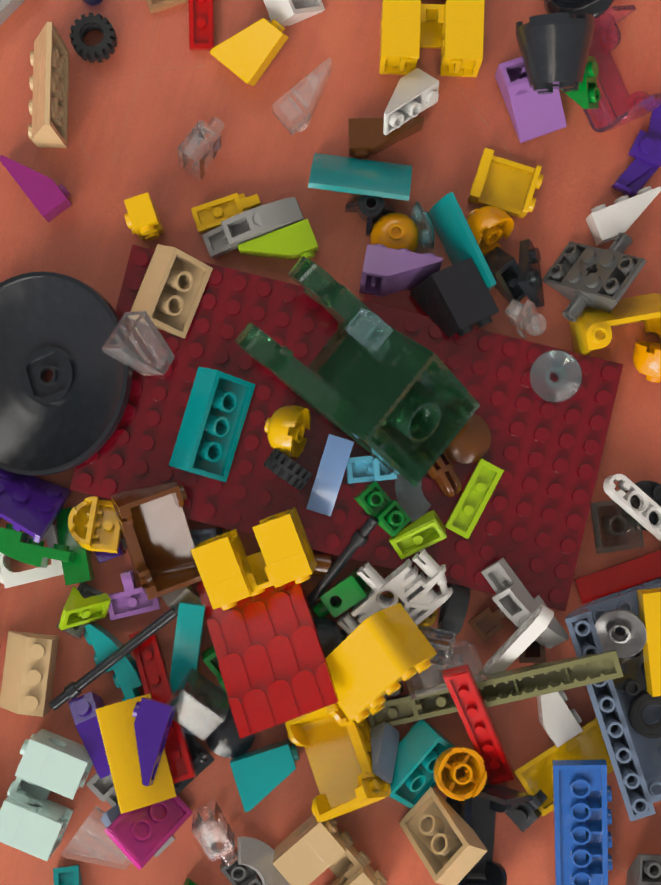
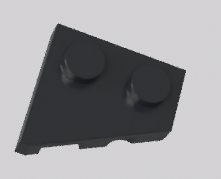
[517,239,545,308]

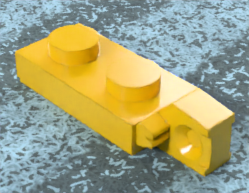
[191,193,261,234]

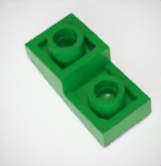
[354,481,412,537]

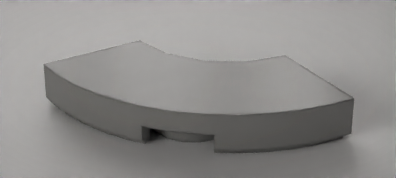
[237,837,290,885]

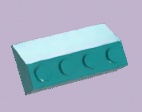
[169,367,256,482]

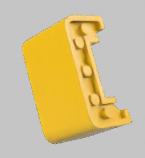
[326,603,437,723]

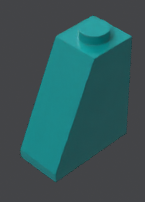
[230,739,300,812]

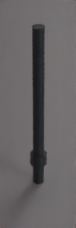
[307,515,379,609]
[49,608,178,710]

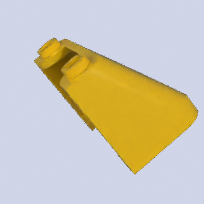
[569,293,661,356]
[285,703,391,822]

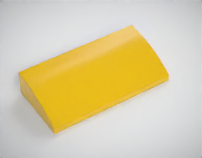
[637,588,661,697]
[95,693,176,814]
[514,717,614,816]

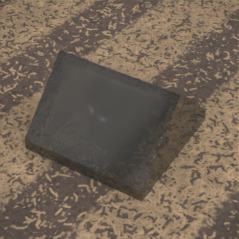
[590,497,644,554]
[167,668,230,741]

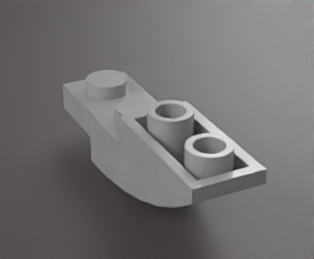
[202,197,305,259]
[481,558,570,649]

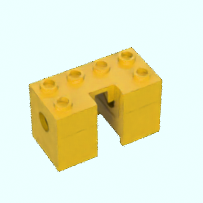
[379,0,485,77]
[191,507,317,610]

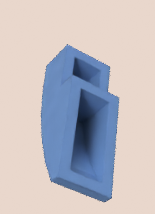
[306,434,354,516]

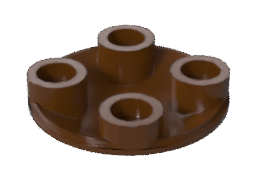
[440,412,491,464]

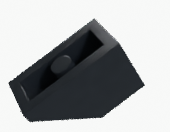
[484,246,526,307]

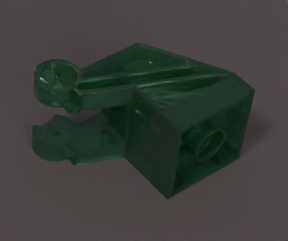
[234,256,480,487]

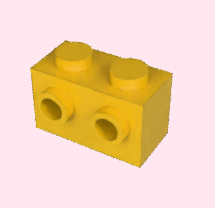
[124,192,165,241]

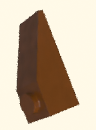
[348,117,424,159]

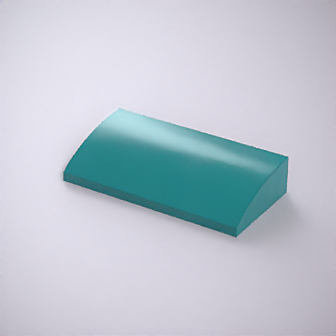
[308,153,412,201]
[428,191,497,291]

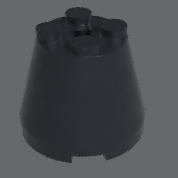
[516,12,595,95]

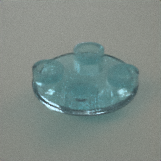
[410,201,435,249]

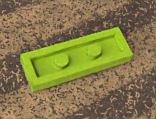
[444,459,504,539]

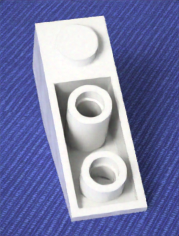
[383,68,439,135]
[586,186,661,246]
[534,663,583,748]

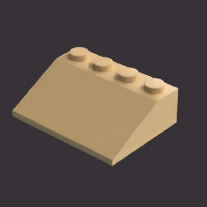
[28,22,69,148]

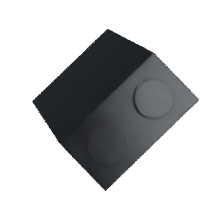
[410,257,499,338]

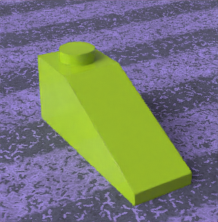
[237,218,319,261]

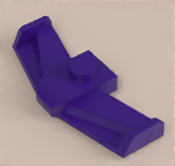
[611,98,661,197]

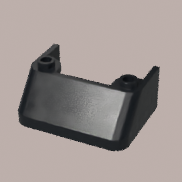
[446,785,533,885]

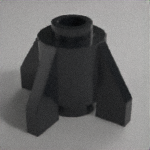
[345,195,395,236]

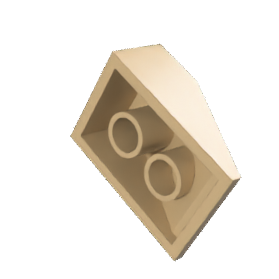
[399,787,488,885]

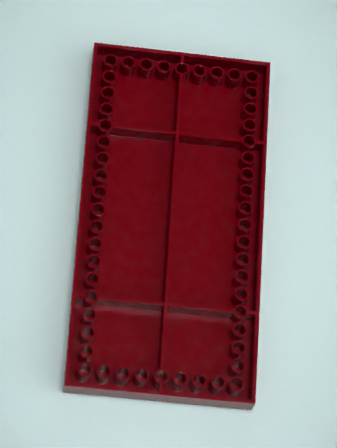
[70,245,623,611]

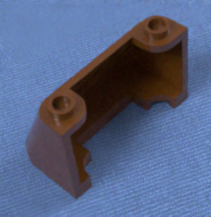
[111,482,202,600]

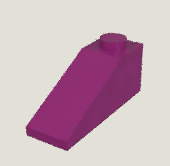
[0,155,72,222]

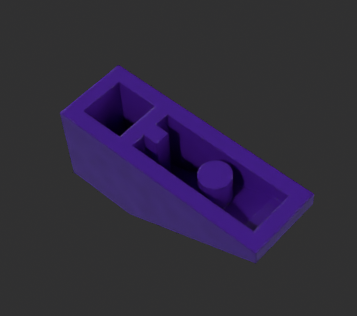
[68,691,111,779]
[133,697,177,786]

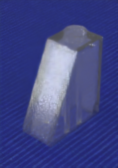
[102,311,175,376]
[61,806,133,870]

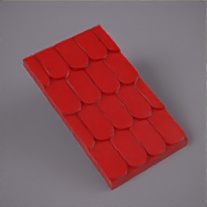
[196,580,339,739]

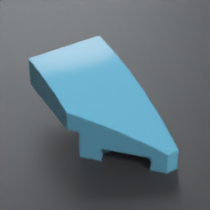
[346,456,397,484]

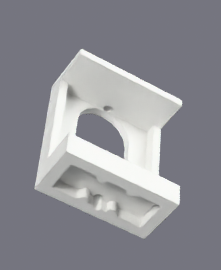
[0,524,63,589]

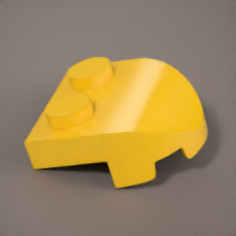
[68,496,121,554]

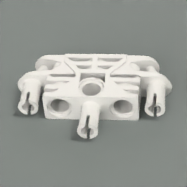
[337,548,453,635]

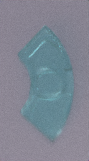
[395,454,431,523]

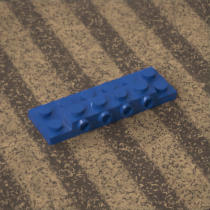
[552,760,613,885]

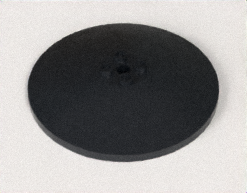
[0,271,133,475]

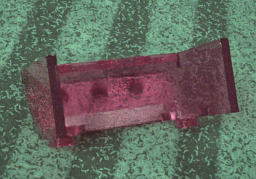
[583,5,661,132]

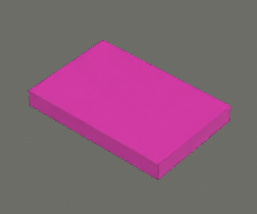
[104,794,193,870]

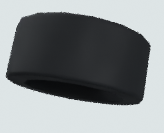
[438,583,470,634]

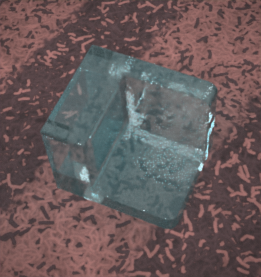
[345,308,393,351]

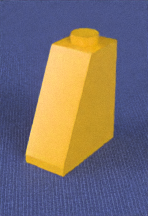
[209,18,289,86]

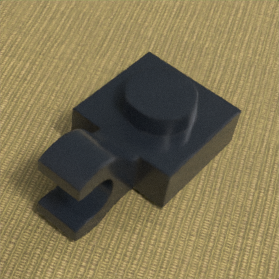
[505,789,548,832]

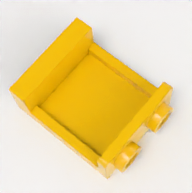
[467,148,544,219]

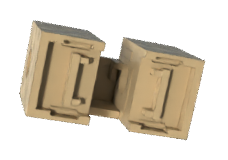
[272,814,388,885]

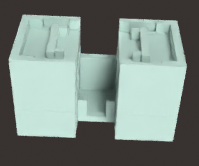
[0,729,93,861]

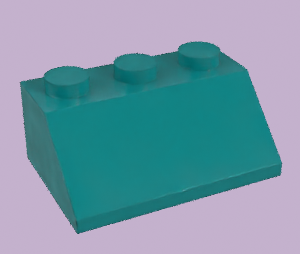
[390,719,456,809]

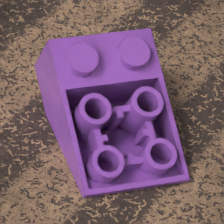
[495,56,567,143]
[359,244,443,297]

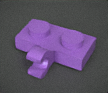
[107,570,161,620]

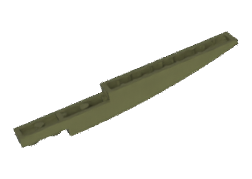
[368,650,624,728]

